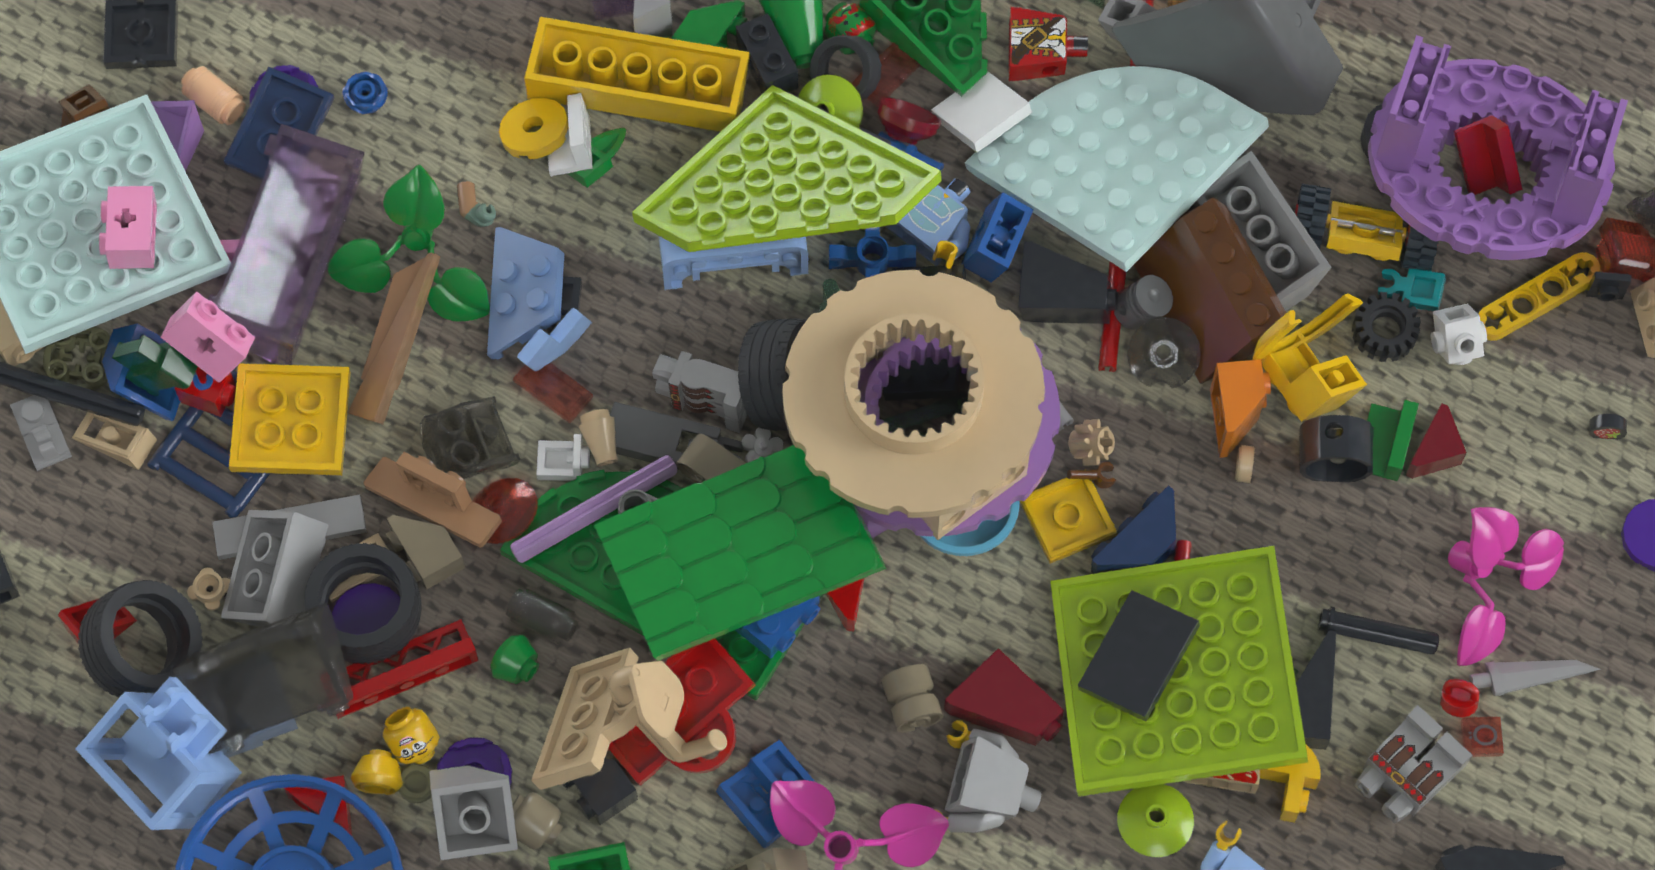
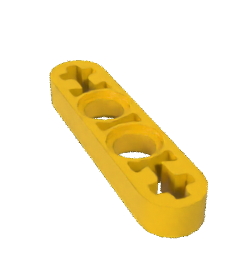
[1478,252,1600,341]

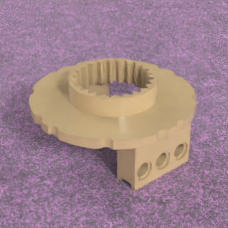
[782,270,1045,540]

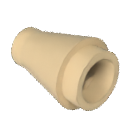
[579,409,618,466]

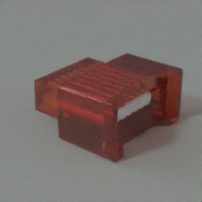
[1595,217,1655,283]

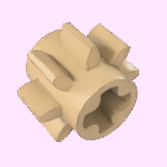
[1068,419,1115,466]

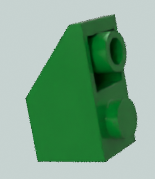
[672,0,748,49]

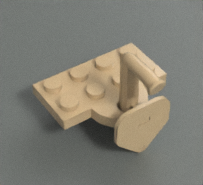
[531,647,727,790]

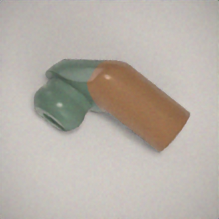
[457,181,496,227]

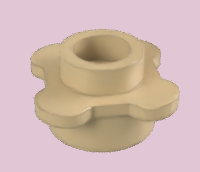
[187,568,230,611]

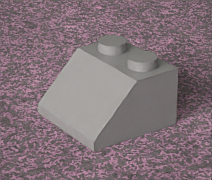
[429,766,518,860]

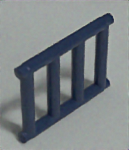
[147,368,271,518]

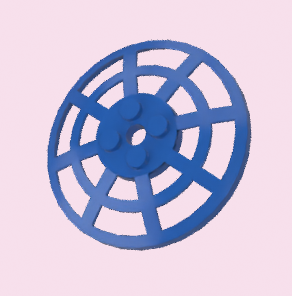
[175,774,403,870]

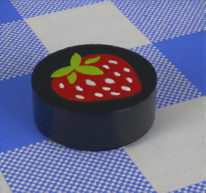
[1589,414,1627,440]

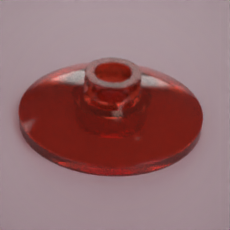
[473,478,538,544]

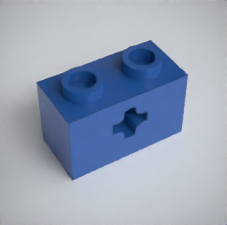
[961,192,1033,283]

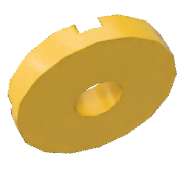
[499,98,569,159]

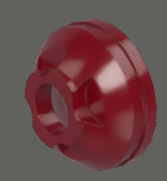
[877,97,941,145]

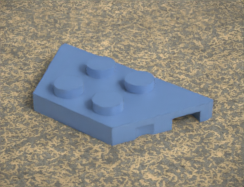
[487,227,564,359]

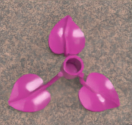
[1448,507,1564,667]
[770,780,949,870]

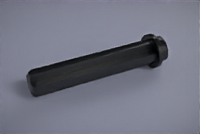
[1318,606,1439,655]

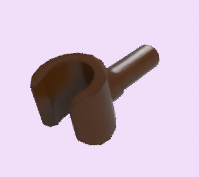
[1067,462,1116,489]

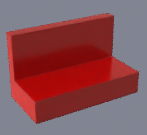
[1454,115,1523,196]

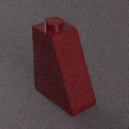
[944,648,1064,746]

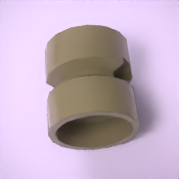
[881,664,944,733]

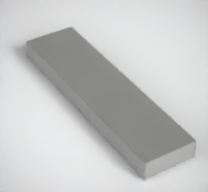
[212,494,367,560]

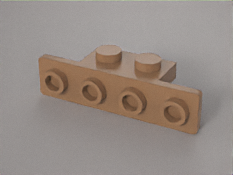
[363,452,502,548]

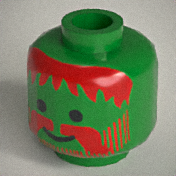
[824,2,877,55]

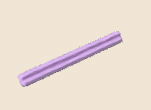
[511,455,677,563]

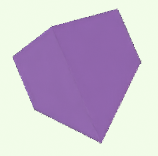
[151,100,204,171]

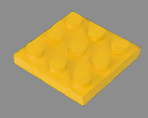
[229,363,351,476]

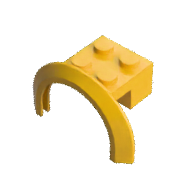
[1252,293,1367,422]

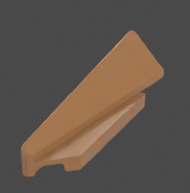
[348,252,441,424]

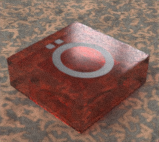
[1461,716,1504,757]

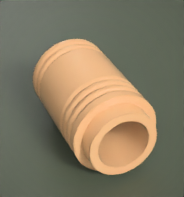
[181,66,246,125]

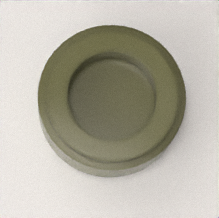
[398,764,432,804]

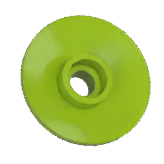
[798,75,863,129]
[1117,784,1194,857]

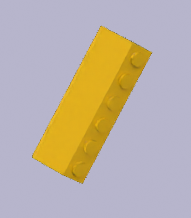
[524,17,749,132]

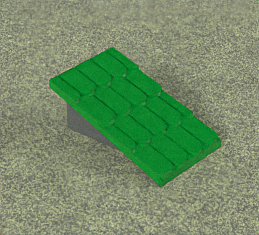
[594,445,887,661]

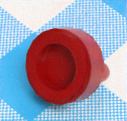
[1440,679,1480,717]

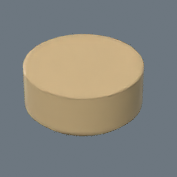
[1235,445,1255,483]

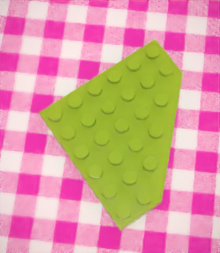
[632,85,942,252]

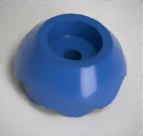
[342,72,388,114]

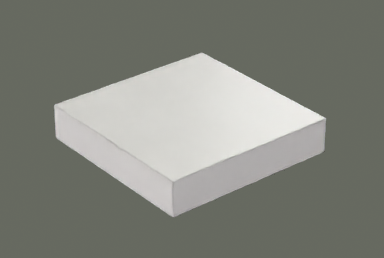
[931,71,1032,153]

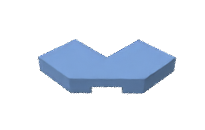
[517,308,592,372]

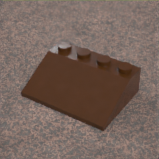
[1134,197,1287,384]

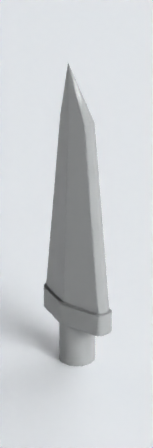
[1469,660,1601,696]

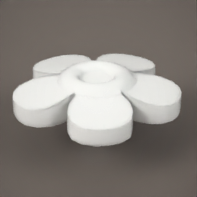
[741,428,783,463]

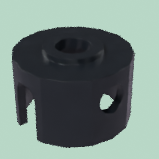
[1299,415,1374,483]

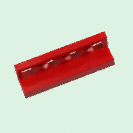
[321,619,479,719]

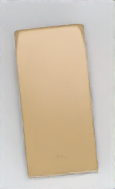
[72,412,157,470]

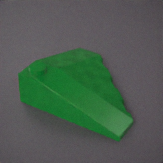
[858,0,987,97]

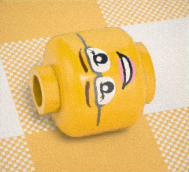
[382,707,440,765]

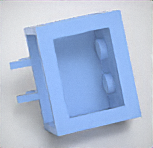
[75,677,242,830]

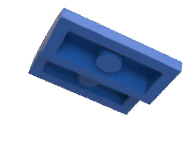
[716,740,815,849]

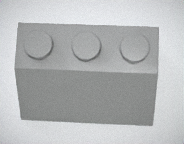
[221,510,328,633]

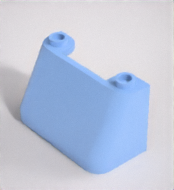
[658,236,808,290]

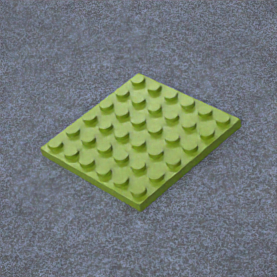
[1050,546,1308,797]

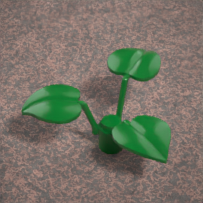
[328,165,490,322]

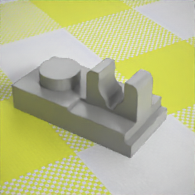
[10,395,72,471]

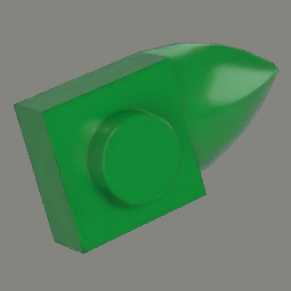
[566,127,626,188]

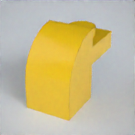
[1259,745,1321,823]

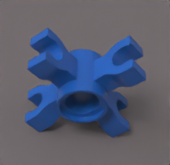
[829,227,916,278]

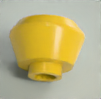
[350,749,403,795]

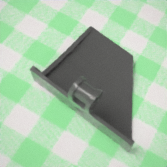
[1112,0,1343,115]

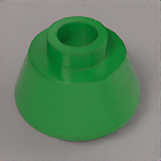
[490,635,539,684]

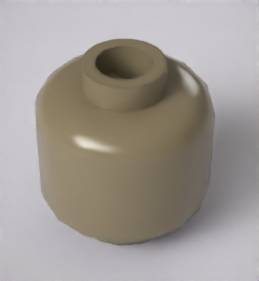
[512,792,563,850]

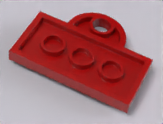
[608,638,756,786]

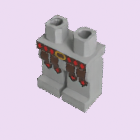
[652,351,747,433]
[1354,705,1473,824]

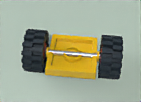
[1294,183,1439,271]

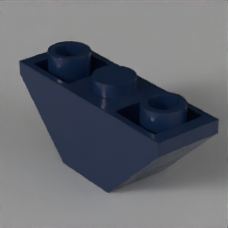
[1091,485,1176,574]

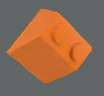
[1210,359,1271,458]

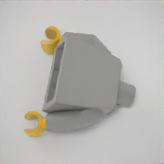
[934,720,1041,833]

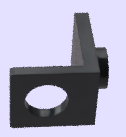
[1586,257,1631,301]

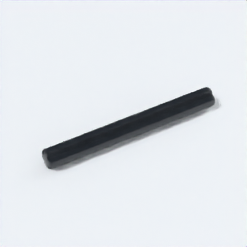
[0,362,145,426]

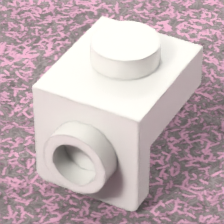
[537,434,590,481]

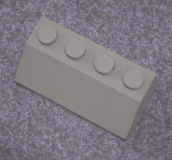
[1197,151,1332,311]

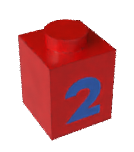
[174,367,236,417]

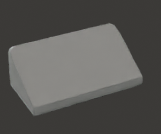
[633,0,673,38]

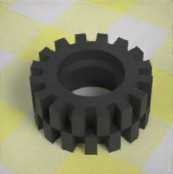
[1352,292,1421,362]

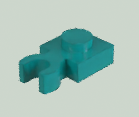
[1378,268,1446,311]

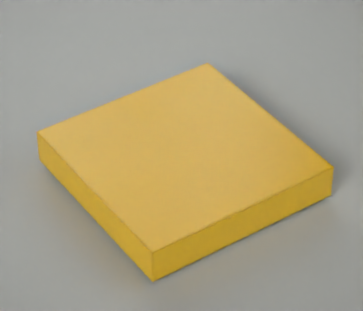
[1020,469,1117,564]

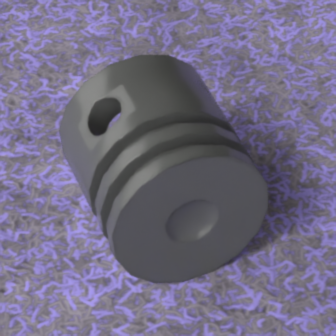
[1114,275,1173,330]

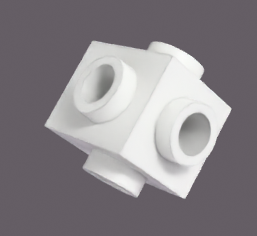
[1431,303,1487,365]

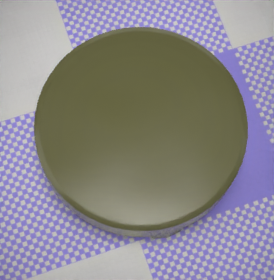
[43,326,110,391]

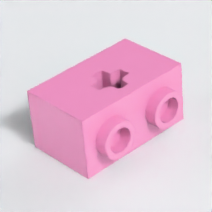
[99,186,157,269]
[161,291,255,383]

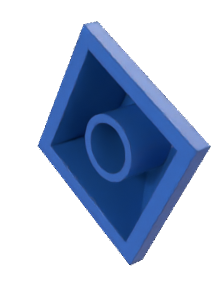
[102,323,180,421]

